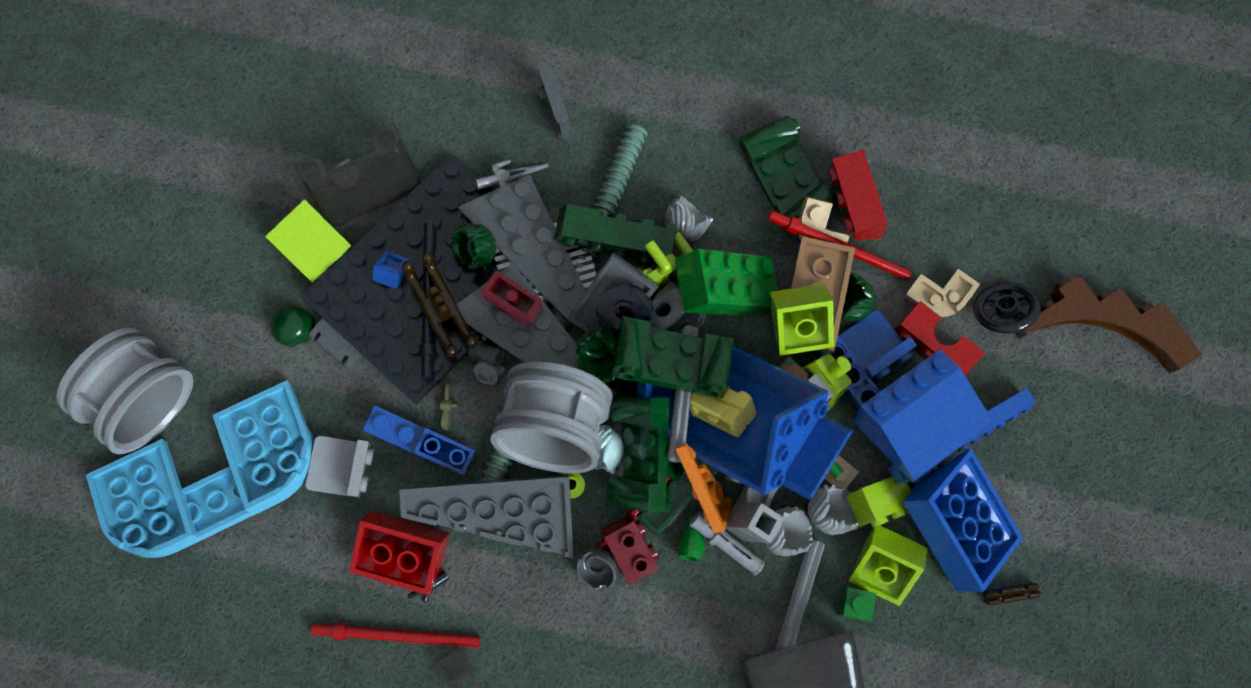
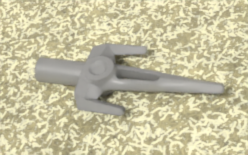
[475,160,548,190]

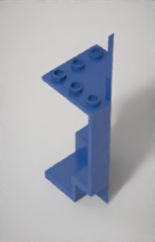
[637,346,853,501]

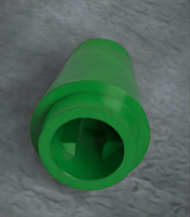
[677,518,704,561]

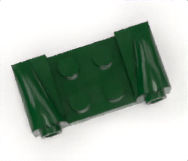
[739,115,836,232]
[611,316,734,399]
[606,393,669,513]

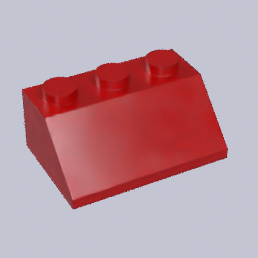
[828,149,888,240]
[349,510,450,595]

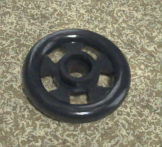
[973,282,1041,334]

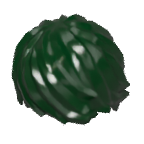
[450,223,497,269]
[841,272,876,322]
[575,329,618,383]

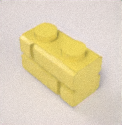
[690,386,756,437]

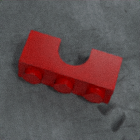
[895,301,985,376]

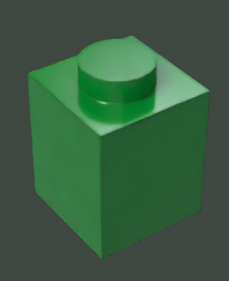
[838,587,876,622]

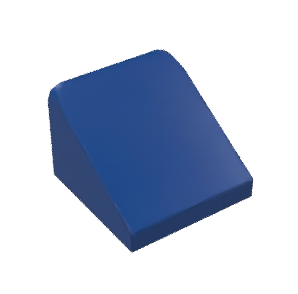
[373,251,410,289]

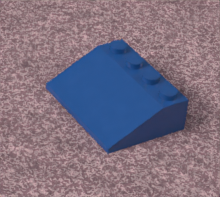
[854,349,993,483]
[902,449,1023,592]

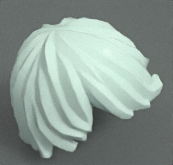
[595,424,624,474]

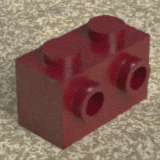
[600,514,659,585]

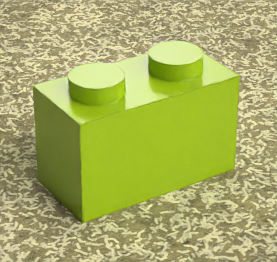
[846,477,911,528]

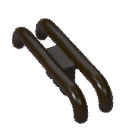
[402,252,477,358]

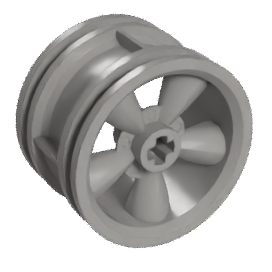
[56,328,193,454]
[490,362,613,473]

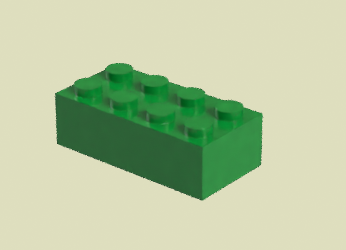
[675,248,778,317]

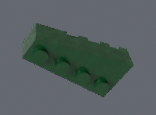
[554,204,677,266]

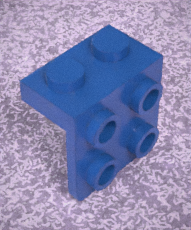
[839,310,917,380]

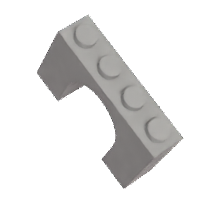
[725,485,784,543]

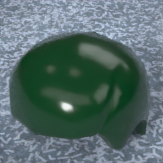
[271,306,315,347]

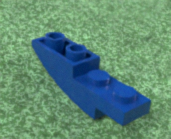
[363,405,475,475]

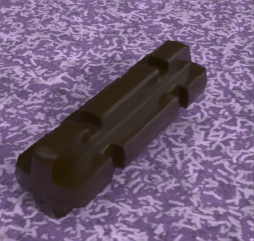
[983,583,1041,606]

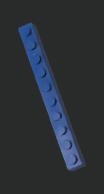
[888,388,1036,484]

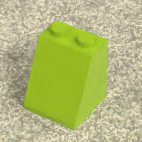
[265,199,351,283]

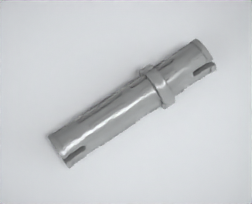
[689,511,765,576]

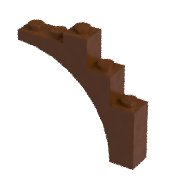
[1015,275,1202,373]

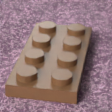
[790,236,855,353]

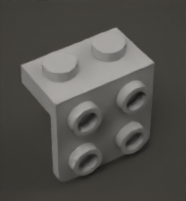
[306,436,374,498]

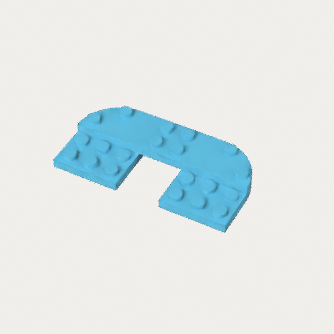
[86,380,314,558]

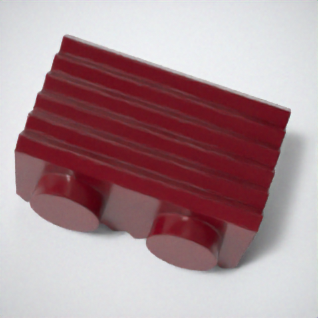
[481,271,543,328]

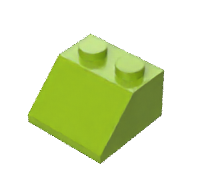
[770,283,834,356]
[848,525,928,606]

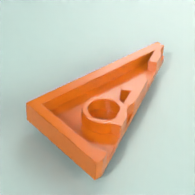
[675,443,734,534]

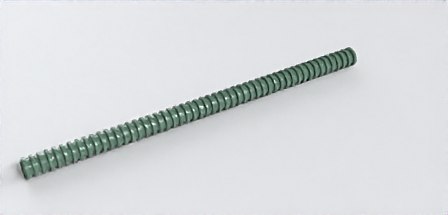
[479,124,647,481]

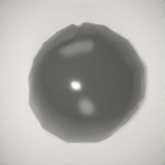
[576,548,618,590]

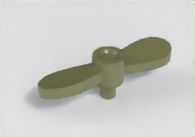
[440,380,458,431]

